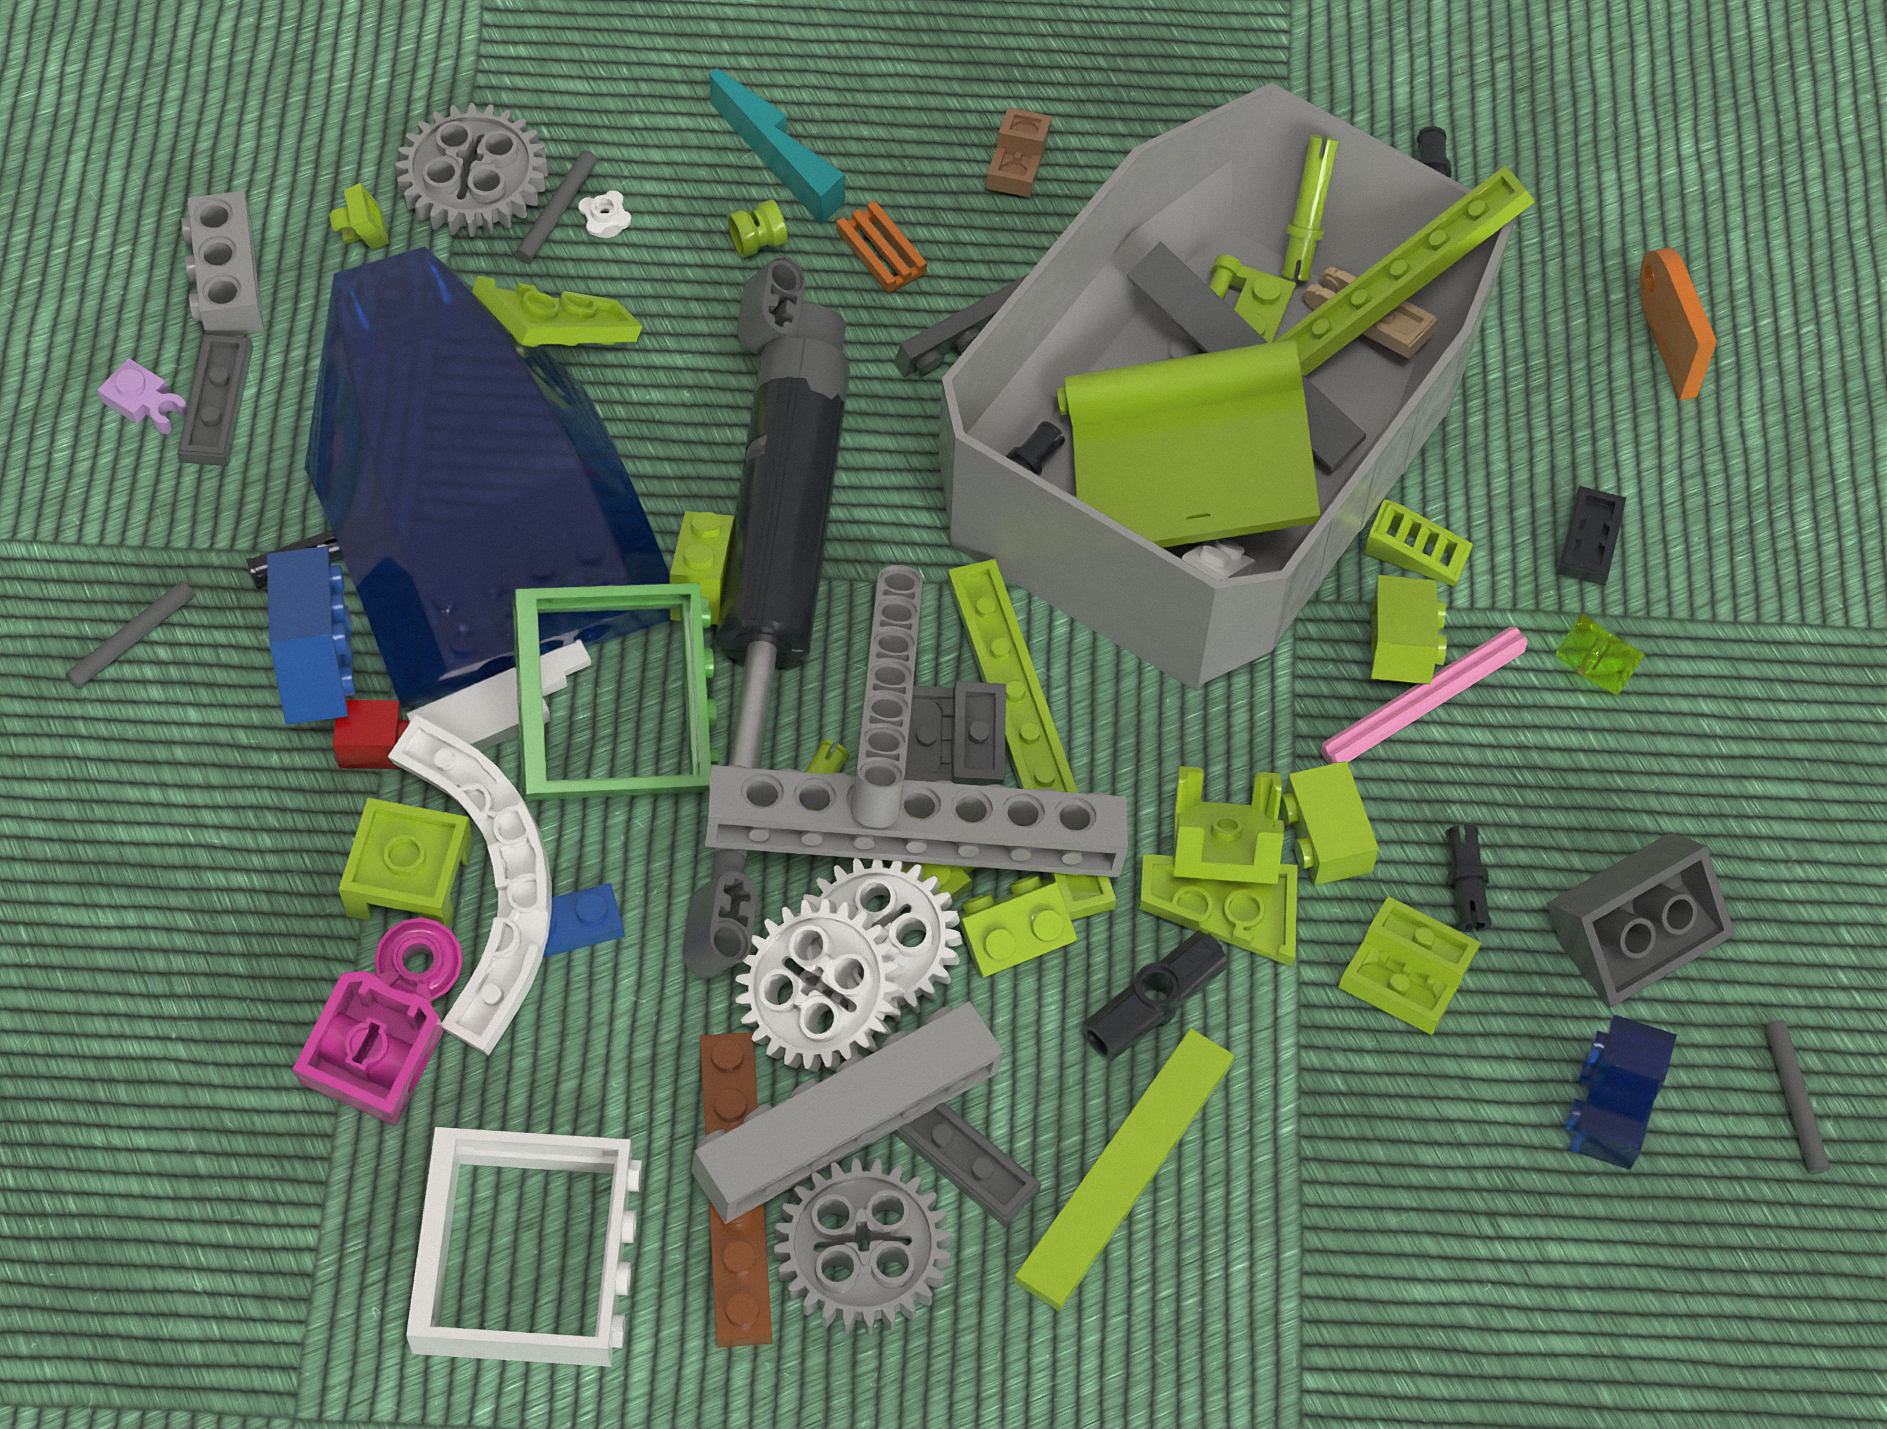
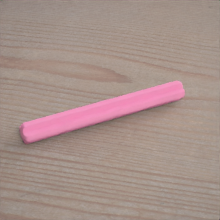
[1320,627,1528,765]

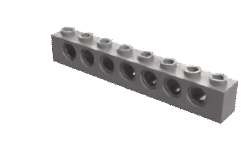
[705,765,1128,877]

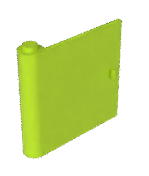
[1057,338,1321,548]

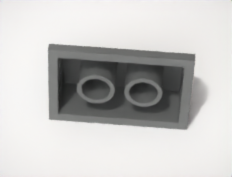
[1547,832,1735,1007]

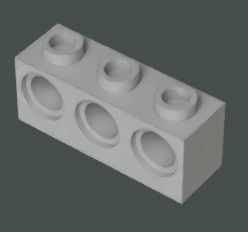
[181,190,264,336]

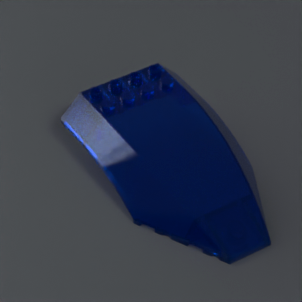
[304,246,670,709]

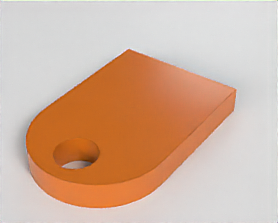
[1640,247,1717,401]

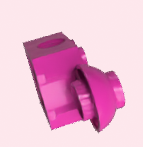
[292,918,463,1127]

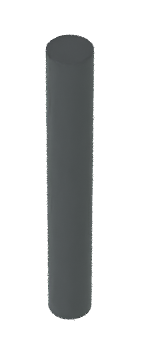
[515,150,598,264]
[65,581,194,689]
[1765,1020,1830,1175]

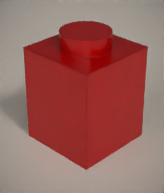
[333,700,410,770]

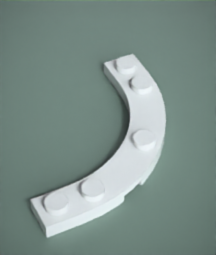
[388,714,552,1056]

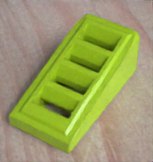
[1364,499,1473,587]

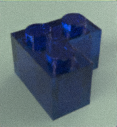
[1565,1015,1677,1170]

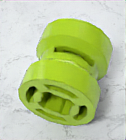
[727,199,788,258]

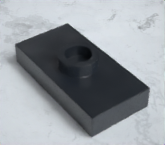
[1557,486,1626,586]

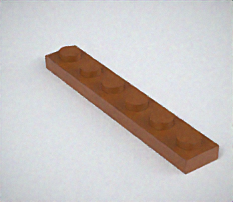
[700,1032,773,1348]

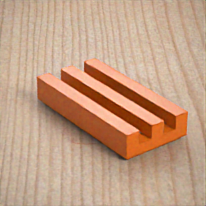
[836,201,927,294]

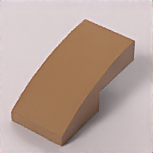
[985,107,1052,198]

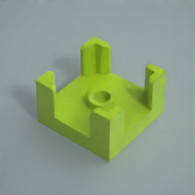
[1173,766,1284,884]
[339,798,474,929]

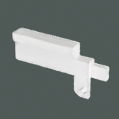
[406,628,591,751]

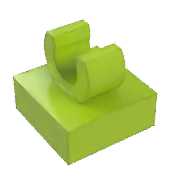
[329,183,389,250]

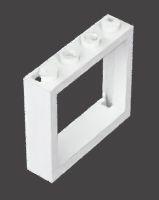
[406,1127,642,1367]

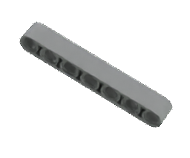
[852,565,923,828]

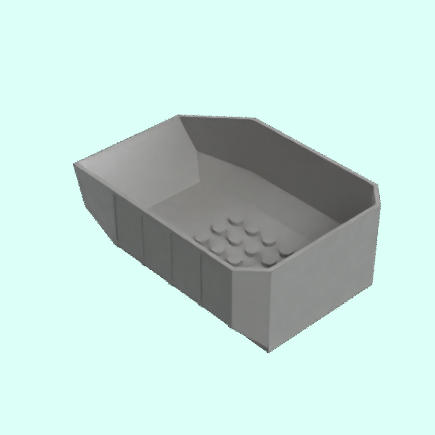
[939,82,1516,691]

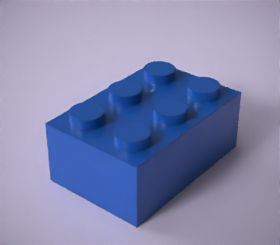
[267,546,356,725]

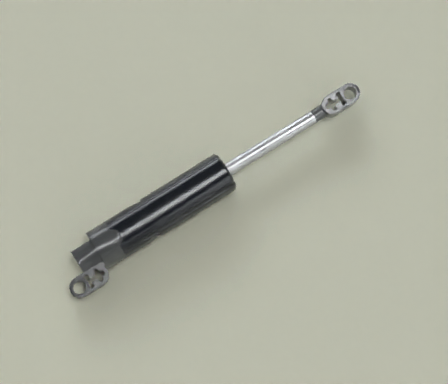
[683,255,850,979]

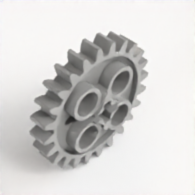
[395,103,548,237]
[774,1158,952,1335]

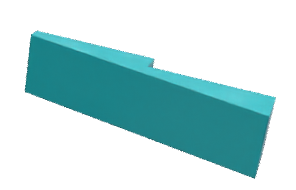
[709,68,845,225]

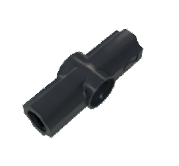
[1082,930,1229,1061]

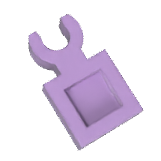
[97,358,187,435]

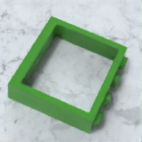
[512,583,720,800]

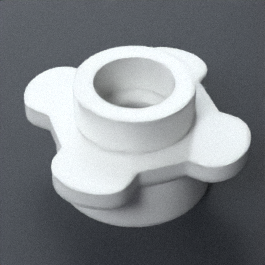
[579,191,631,238]

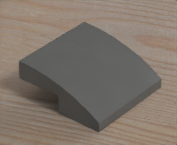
[904,681,1006,786]

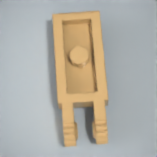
[1303,266,1438,359]

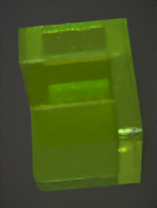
[1556,613,1645,696]

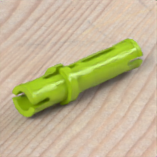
[1281,134,1340,281]

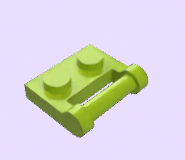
[1185,254,1296,343]

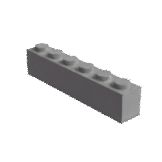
[691,1001,1004,1224]

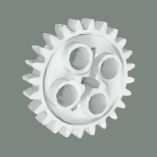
[795,858,963,1022]
[735,898,906,1072]

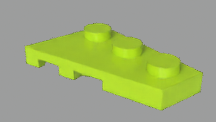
[472,276,642,347]
[1139,854,1298,967]

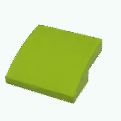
[1338,896,1481,1035]

